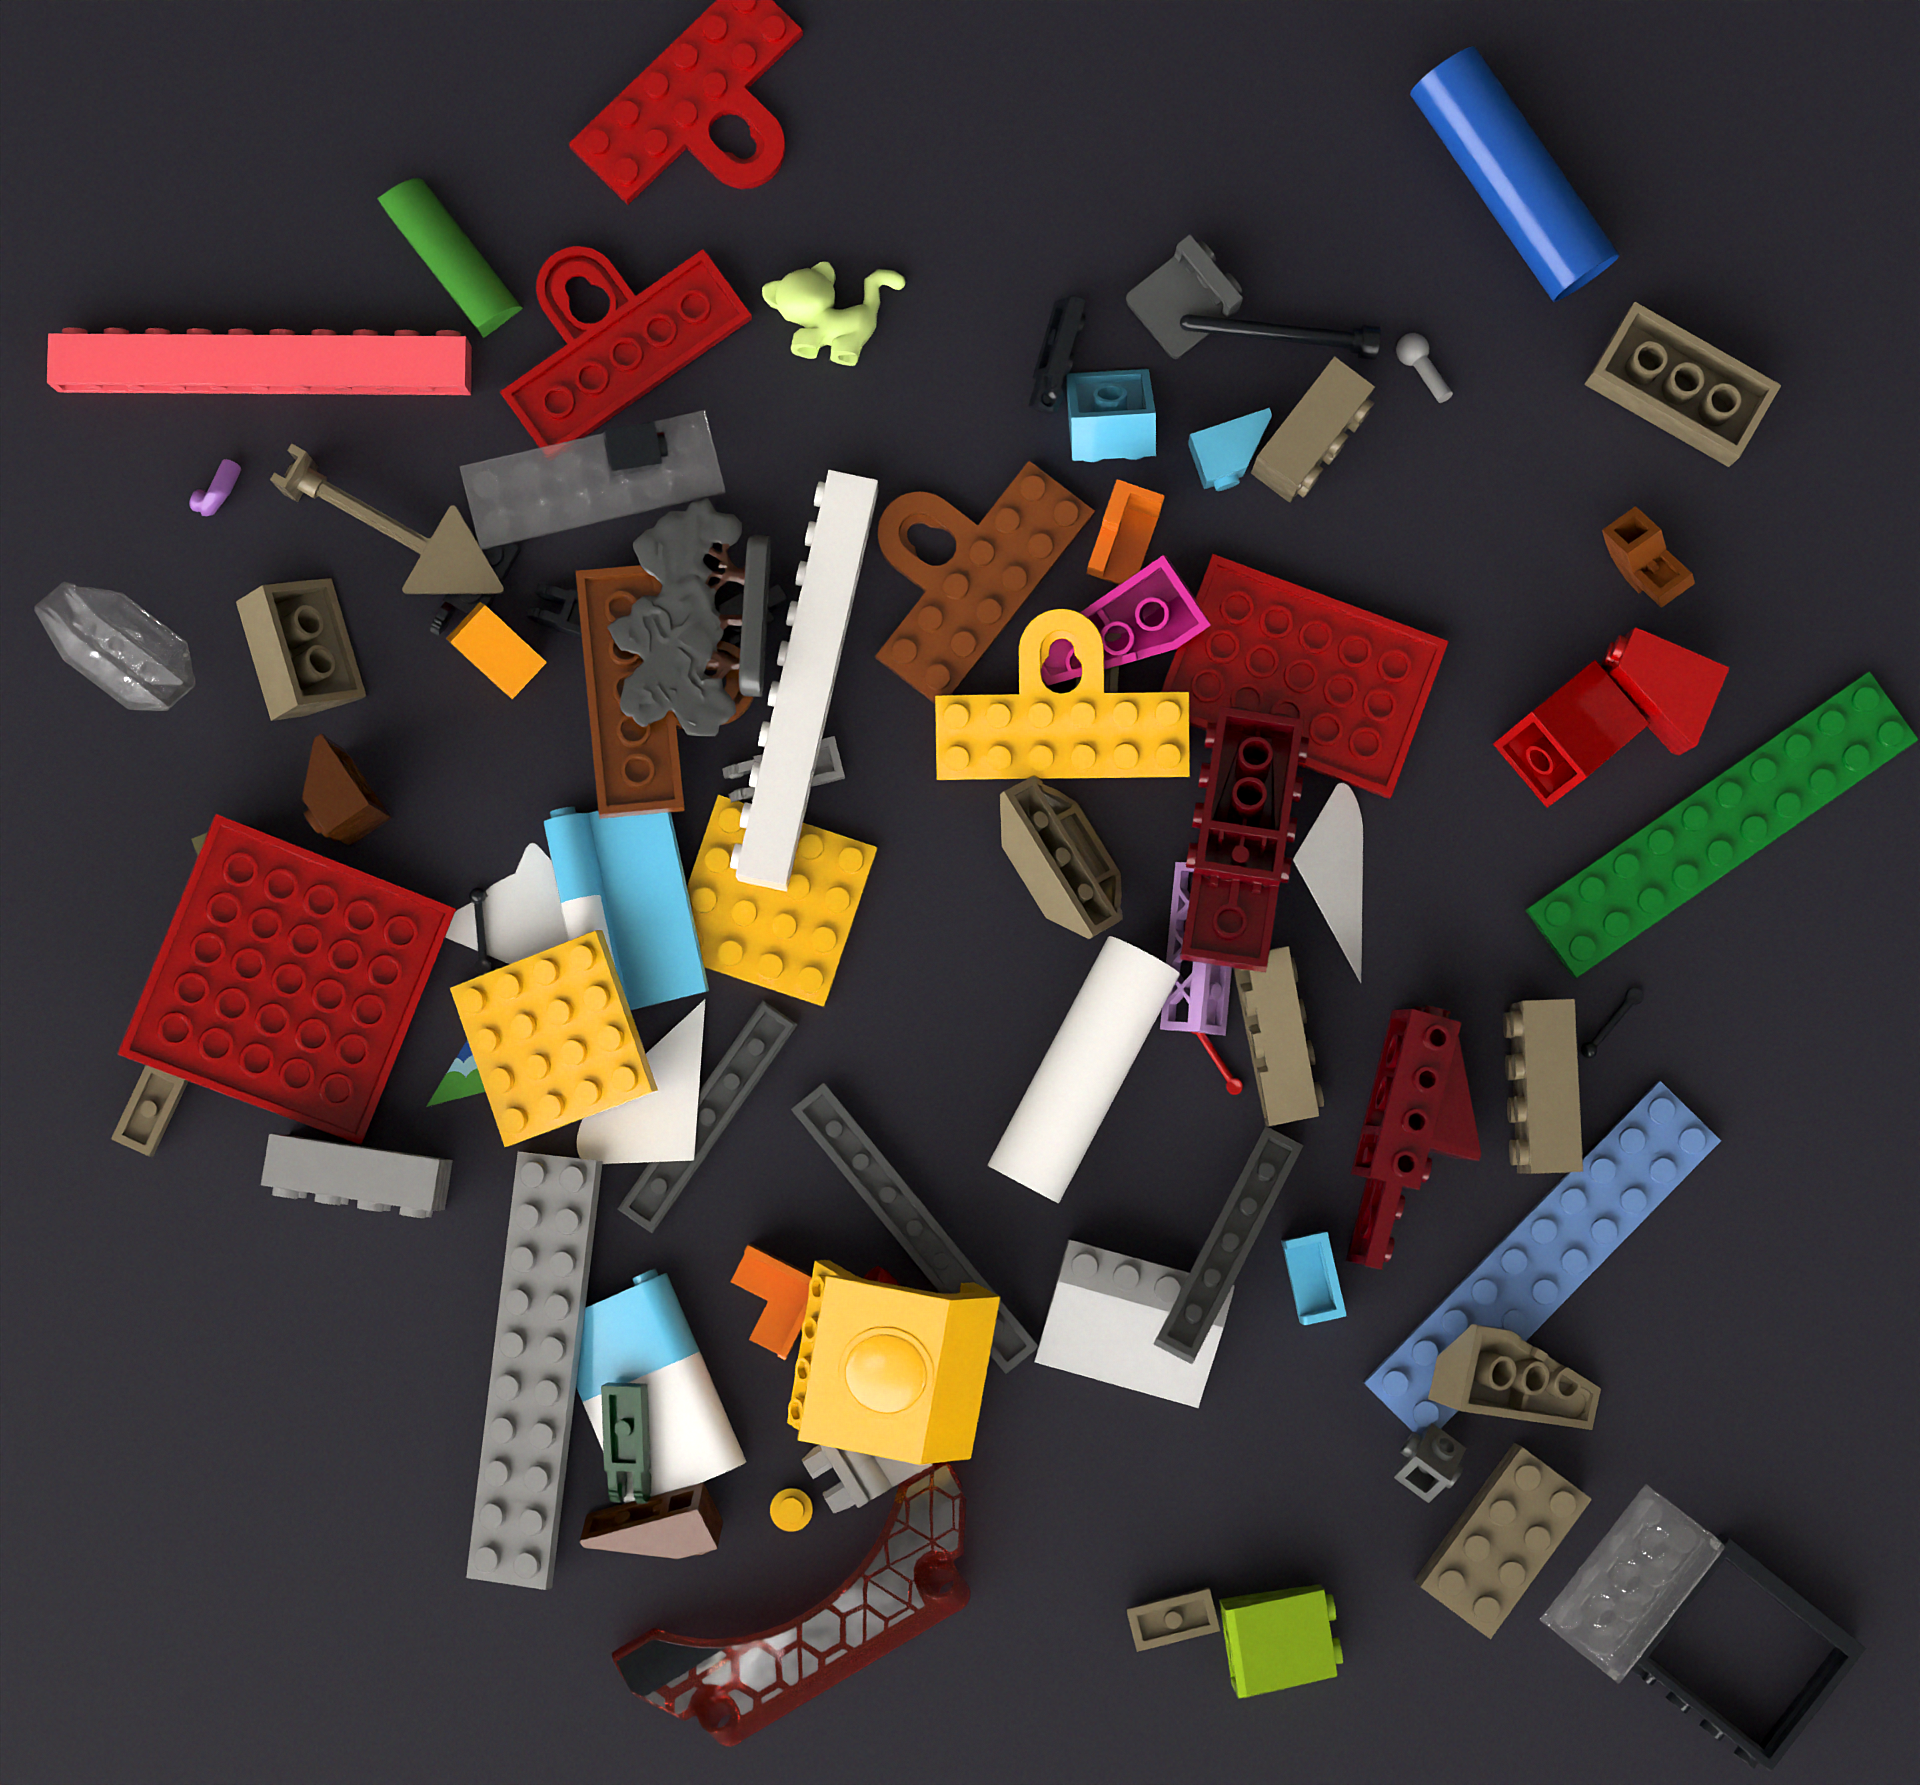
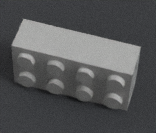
[261,1134,453,1218]

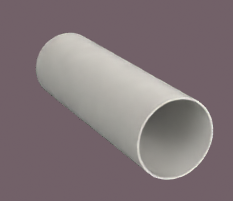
[987,936,1180,1204]

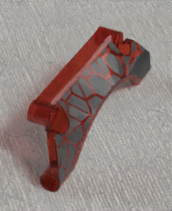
[611,1462,971,1747]

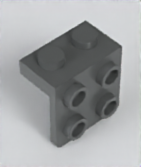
[1126,234,1243,359]

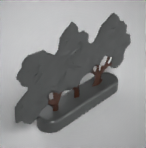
[607,498,771,737]

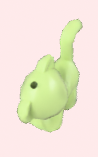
[762,262,906,366]

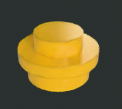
[770,1488,813,1532]

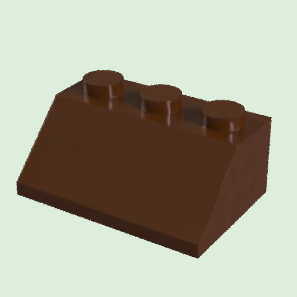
[302,734,392,846]

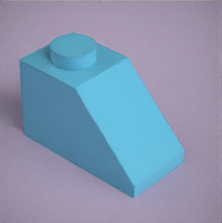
[1188,408,1272,491]

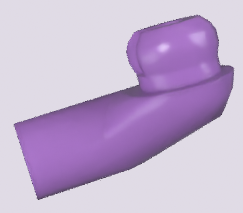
[189,459,241,516]

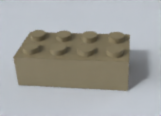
[1584,302,1781,467]
[1503,999,1583,1174]
[1414,1443,1592,1640]

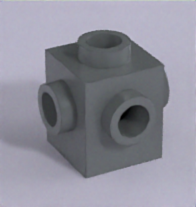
[1394,1423,1467,1503]

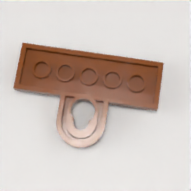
[875,461,1095,704]
[576,565,754,819]

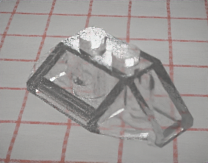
[34,582,196,711]

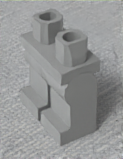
[802,1445,933,1513]

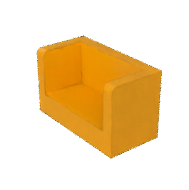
[446,602,547,699]

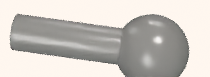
[1396,333,1453,403]

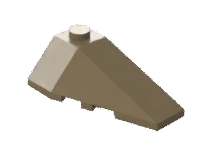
[1428,1324,1601,1430]

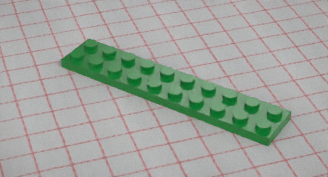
[1525,671,1919,979]

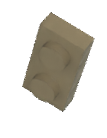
[111,1065,189,1157]
[1126,1587,1220,1652]

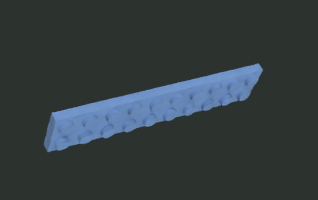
[1363,1081,1721,1435]

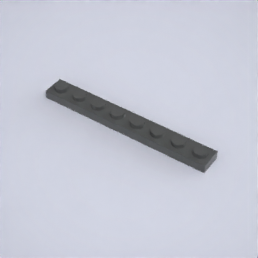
[791,1083,1039,1374]

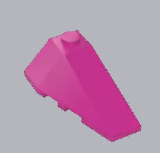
[1041,555,1211,686]

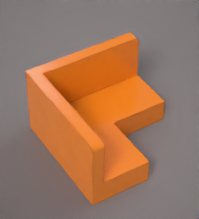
[1086,479,1165,585]
[730,1244,812,1360]

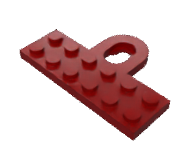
[568,0,803,205]
[500,246,752,462]

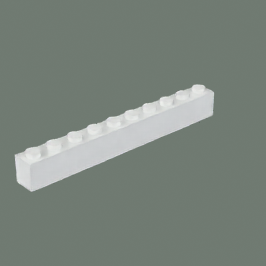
[730,470,878,892]

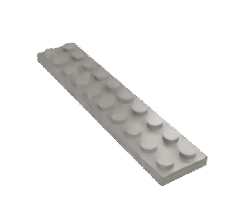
[466,1152,603,1590]

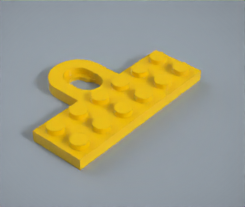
[935,609,1190,780]

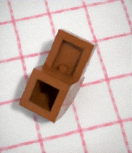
[1602,506,1695,608]

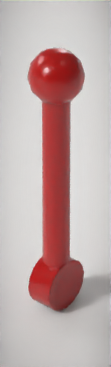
[1190,1032,1243,1095]

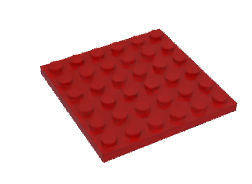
[117,814,456,1145]

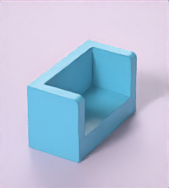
[1281,1231,1347,1325]

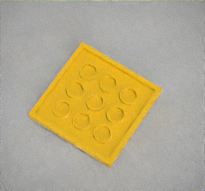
[687,795,878,1007]
[450,930,658,1147]

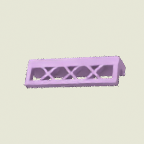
[1160,862,1232,1036]

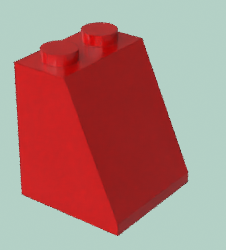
[1601,627,1730,756]
[1493,660,1650,808]

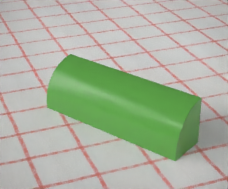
[377,178,523,338]

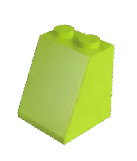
[1219,1584,1343,1698]

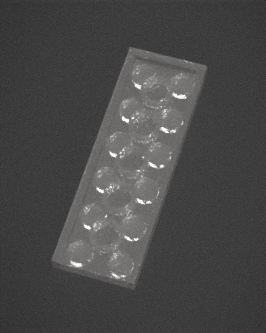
[459,410,725,550]

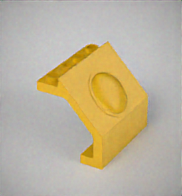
[787,1260,1000,1465]

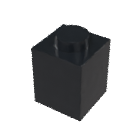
[603,422,668,477]

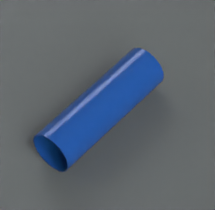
[1410,46,1620,302]

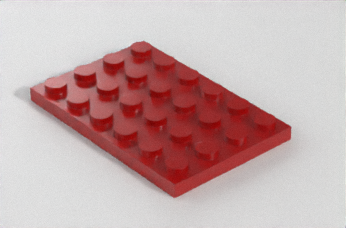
[1161,554,1449,799]

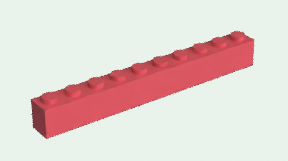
[47,327,472,395]

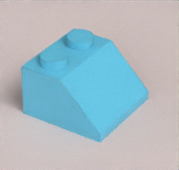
[1066,369,1156,462]

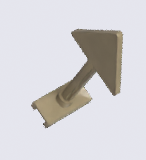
[270,443,504,594]

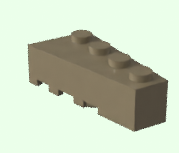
[1233,946,1324,1126]

